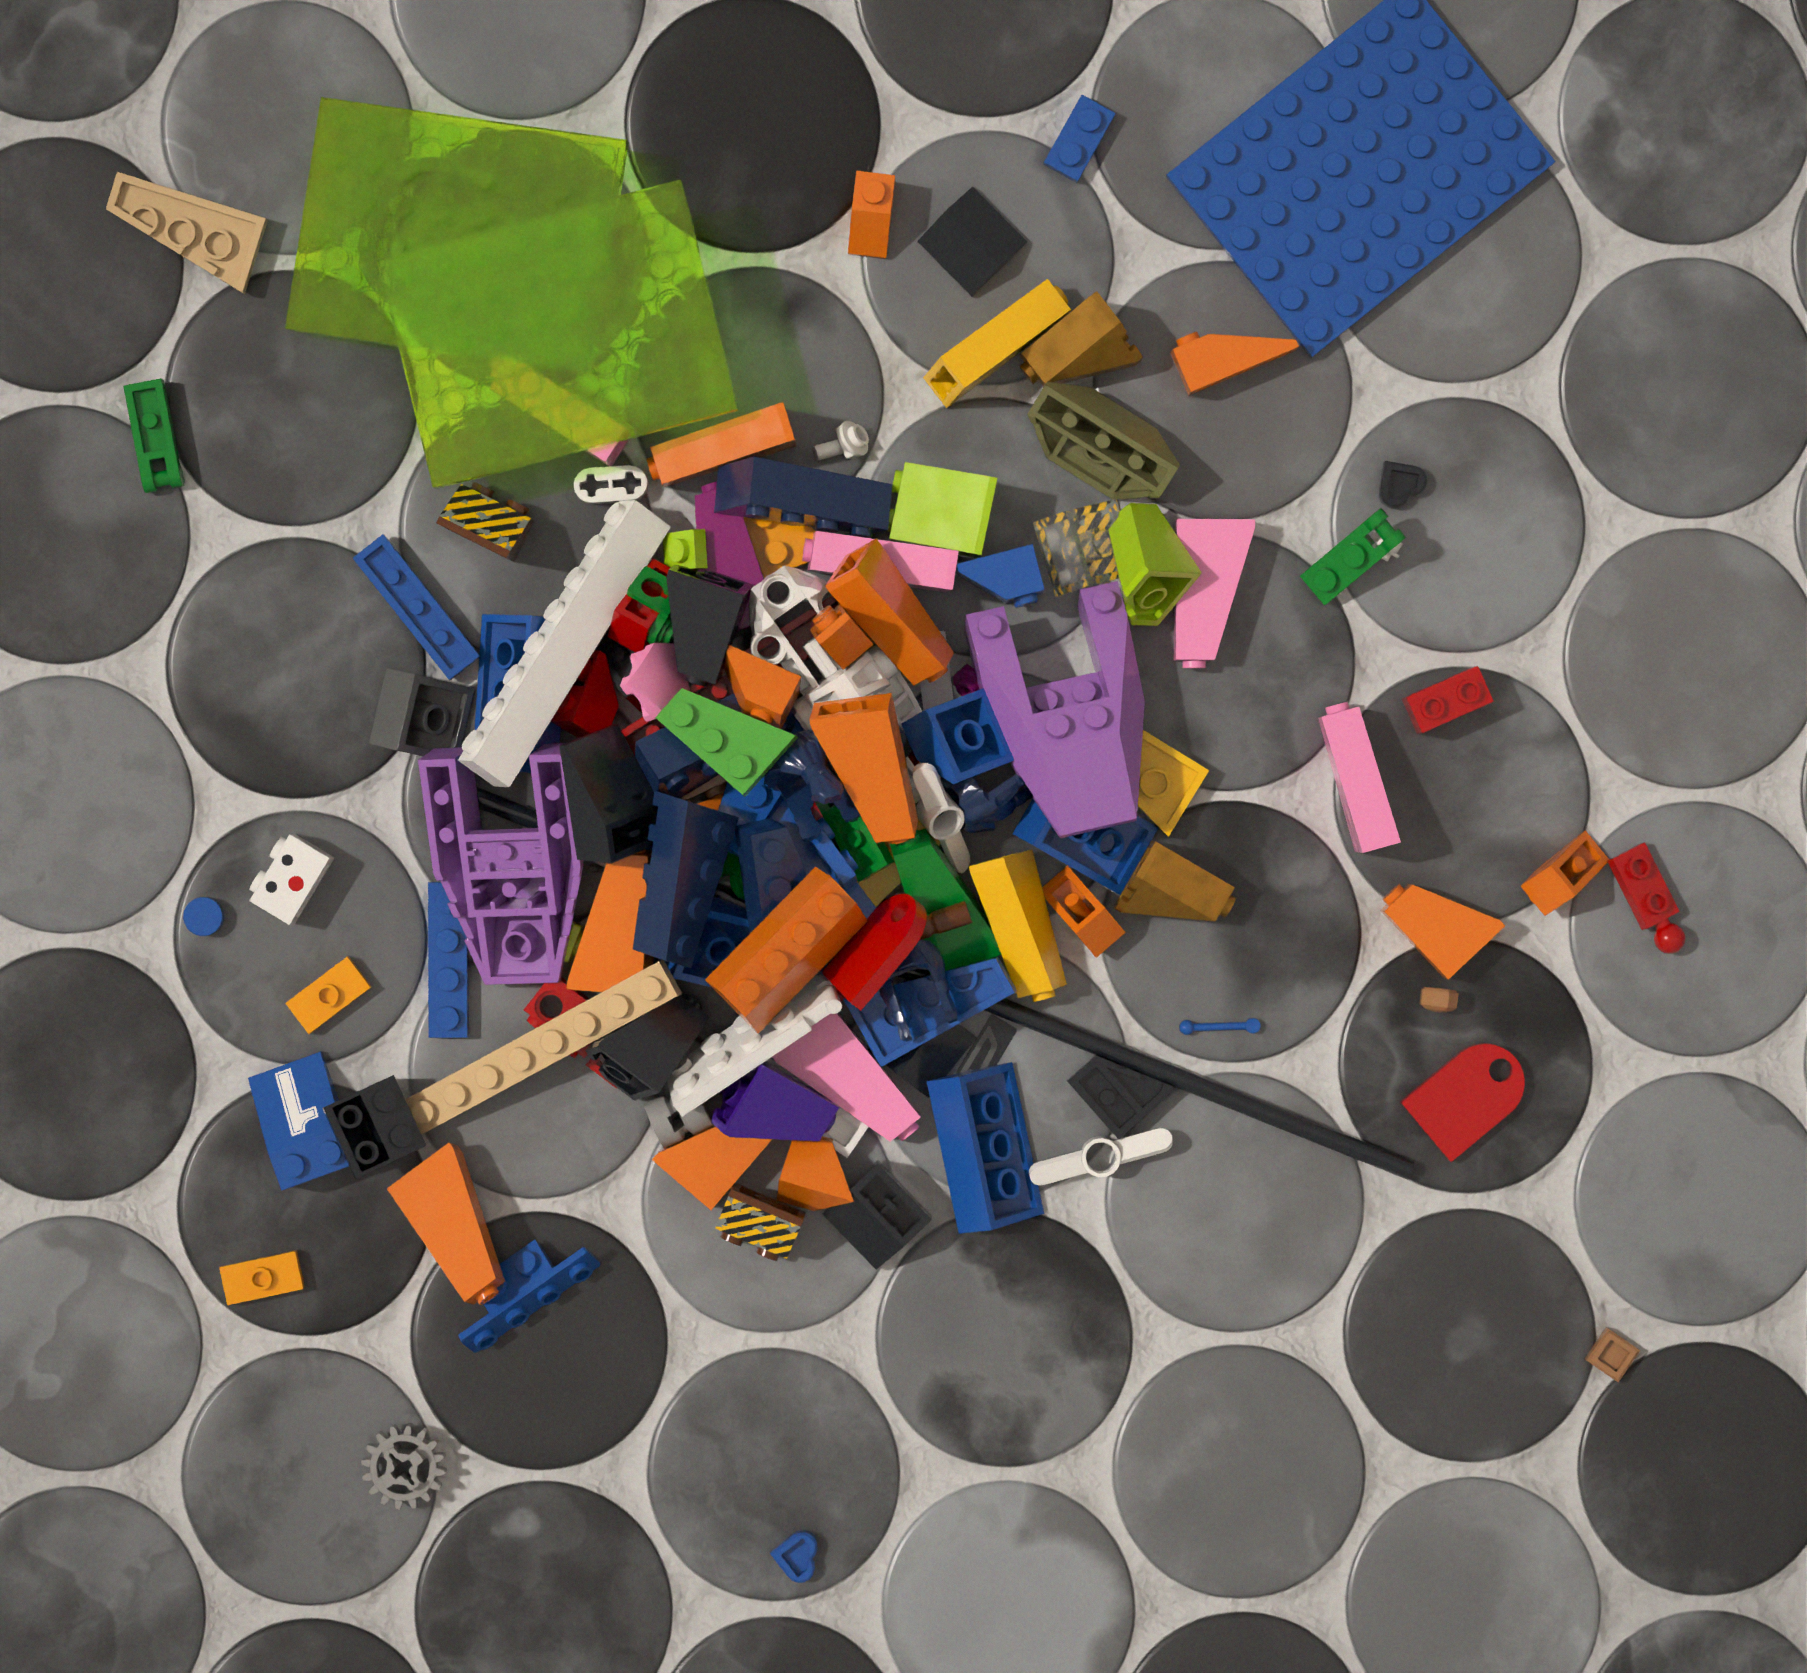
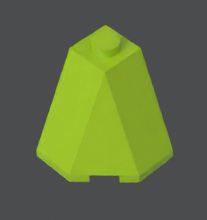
[1108,503,1202,626]

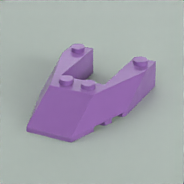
[964,581,1145,838]
[418,743,583,985]

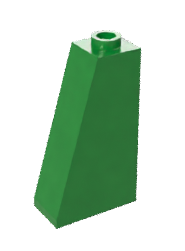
[890,828,1001,975]

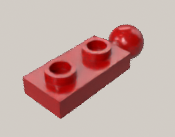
[1607,842,1685,954]

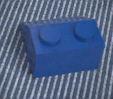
[956,544,1045,608]
[901,688,1014,785]

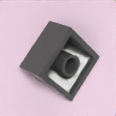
[369,668,475,756]

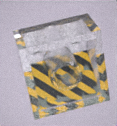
[1033,499,1120,597]

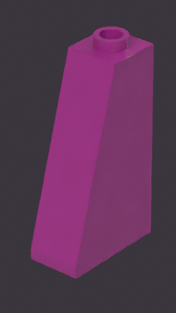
[695,481,778,632]

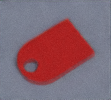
[822,894,927,1011]
[1400,1043,1525,1162]

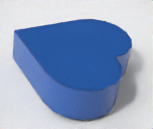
[770,1530,818,1583]

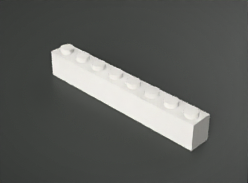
[458,500,671,787]

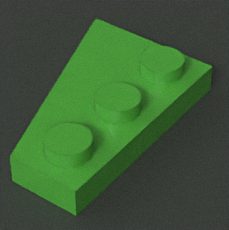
[655,688,798,797]

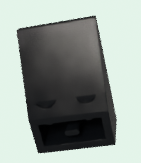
[559,724,658,864]

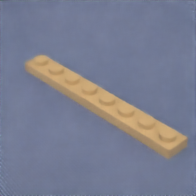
[405,960,682,1135]

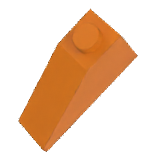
[1171,332,1299,396]

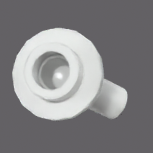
[813,420,869,461]

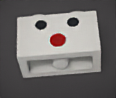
[249,834,334,925]

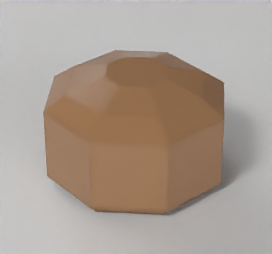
[1419,987,1459,1013]

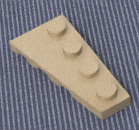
[106,172,268,294]

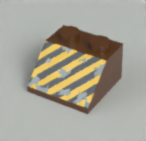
[436,482,534,562]
[715,1182,806,1261]

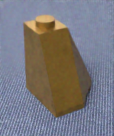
[1019,291,1143,387]
[1113,841,1236,921]

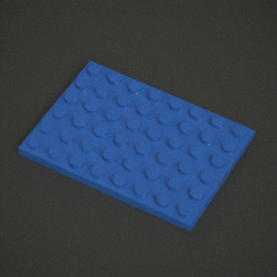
[1166,0,1556,358]

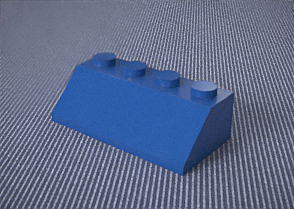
[475,614,561,773]
[927,1062,1044,1234]

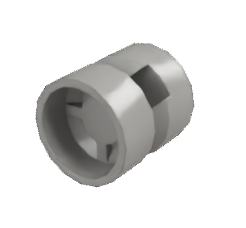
[644,1095,715,1149]

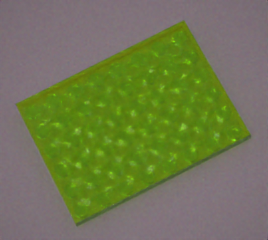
[285,97,629,375]
[378,179,739,489]

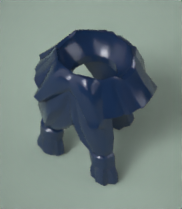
[764,730,860,842]
[940,774,1033,833]
[879,940,957,1042]

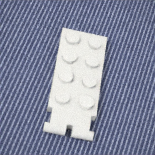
[667,974,842,1117]

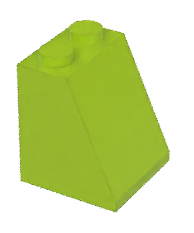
[887,462,997,559]

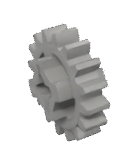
[361,1423,447,1510]

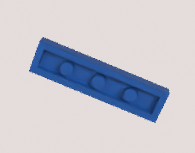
[353,534,481,680]
[428,882,469,1038]

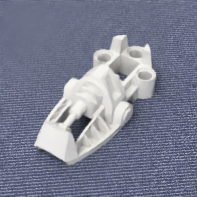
[749,565,941,803]

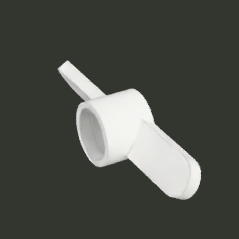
[912,763,970,873]
[1029,1128,1173,1186]

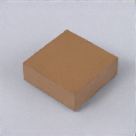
[1585,1327,1640,1382]

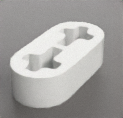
[574,465,649,504]

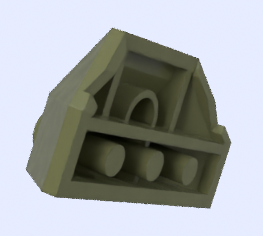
[1027,382,1180,499]

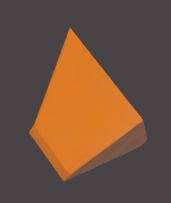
[777,1136,854,1211]

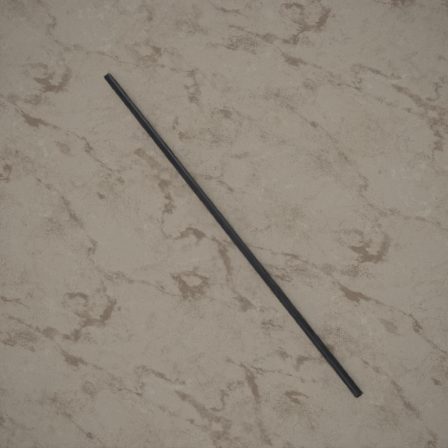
[476,787,1414,1180]

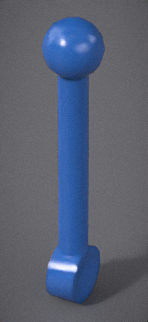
[1179,1018,1261,1035]

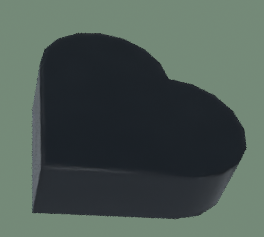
[1379,461,1427,508]

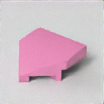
[620,643,690,722]

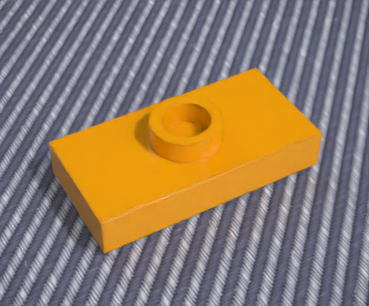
[285,956,372,1034]
[219,1250,305,1305]

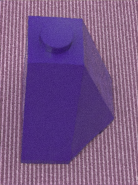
[711,1061,839,1141]

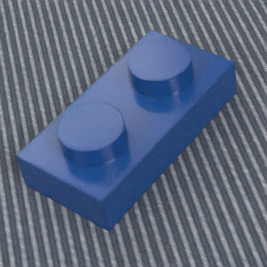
[1043,95,1116,183]

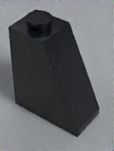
[666,565,753,687]
[585,995,709,1101]

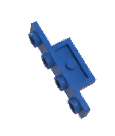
[771,798,876,918]
[458,1239,601,1353]

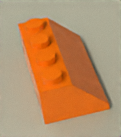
[705,867,868,1034]

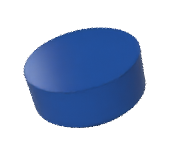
[183,897,224,936]

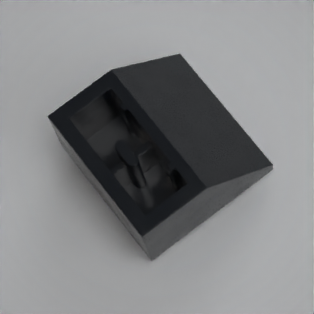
[322,1075,426,1179]
[822,1160,932,1269]

